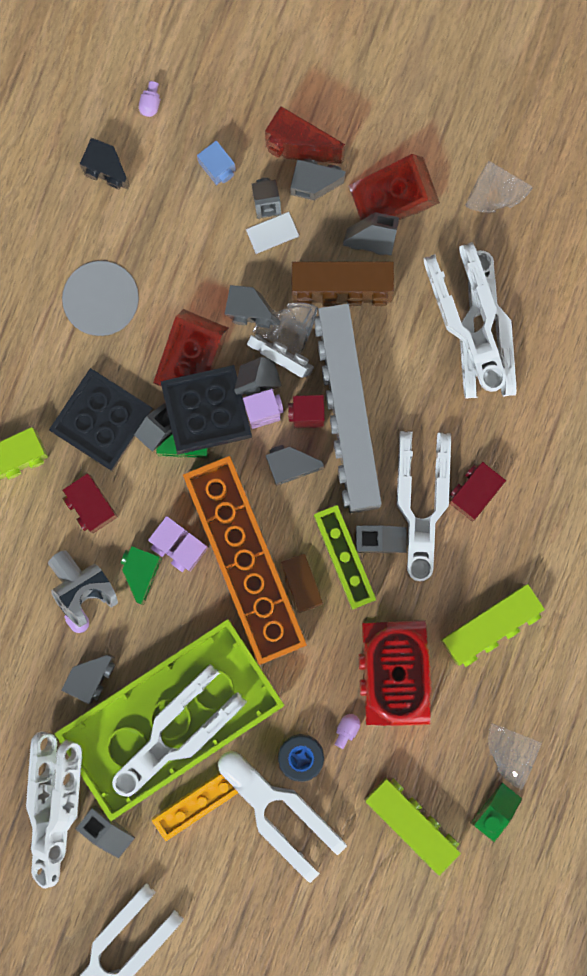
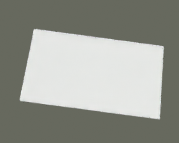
[246,212,299,254]

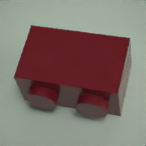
[288,395,325,428]
[449,462,507,522]
[62,473,118,534]

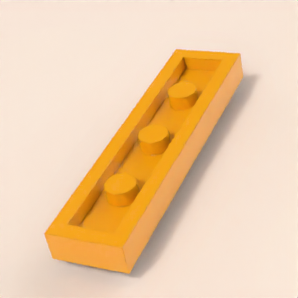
[151,772,238,841]

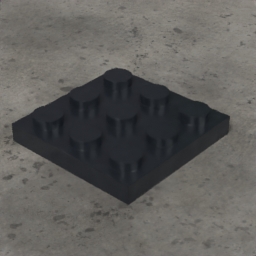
[160,365,252,455]
[49,368,154,472]

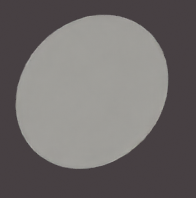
[62,261,139,336]

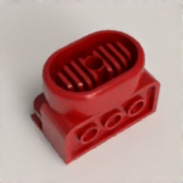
[358,620,431,726]

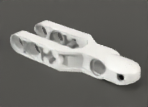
[424,242,506,392]
[460,250,516,399]
[397,431,451,581]
[113,664,247,796]
[26,731,82,888]
[218,751,347,883]
[79,883,184,976]

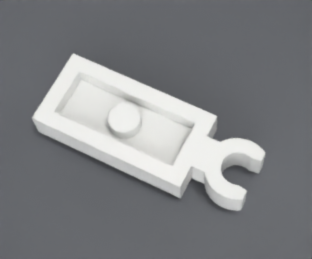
[247,334,314,378]

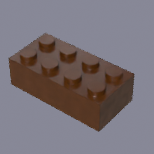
[292,261,394,307]

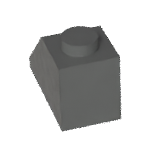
[251,178,281,219]
[134,403,172,452]
[266,445,324,486]

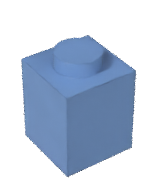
[197,140,236,185]

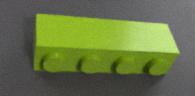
[0,427,49,480]
[314,505,376,610]
[441,584,545,667]
[364,777,461,876]

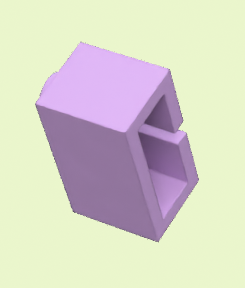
[243,389,284,429]
[148,516,208,572]

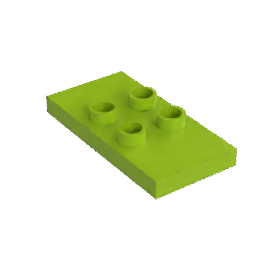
[55,619,285,822]

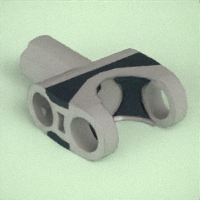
[48,550,118,627]

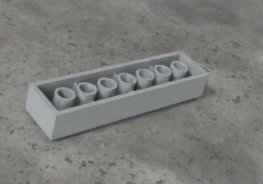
[314,304,382,514]

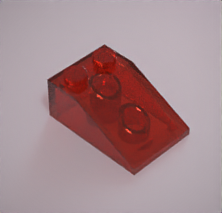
[265,106,345,164]
[348,154,440,220]
[153,309,229,387]

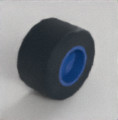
[278,734,324,782]

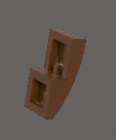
[281,554,323,613]

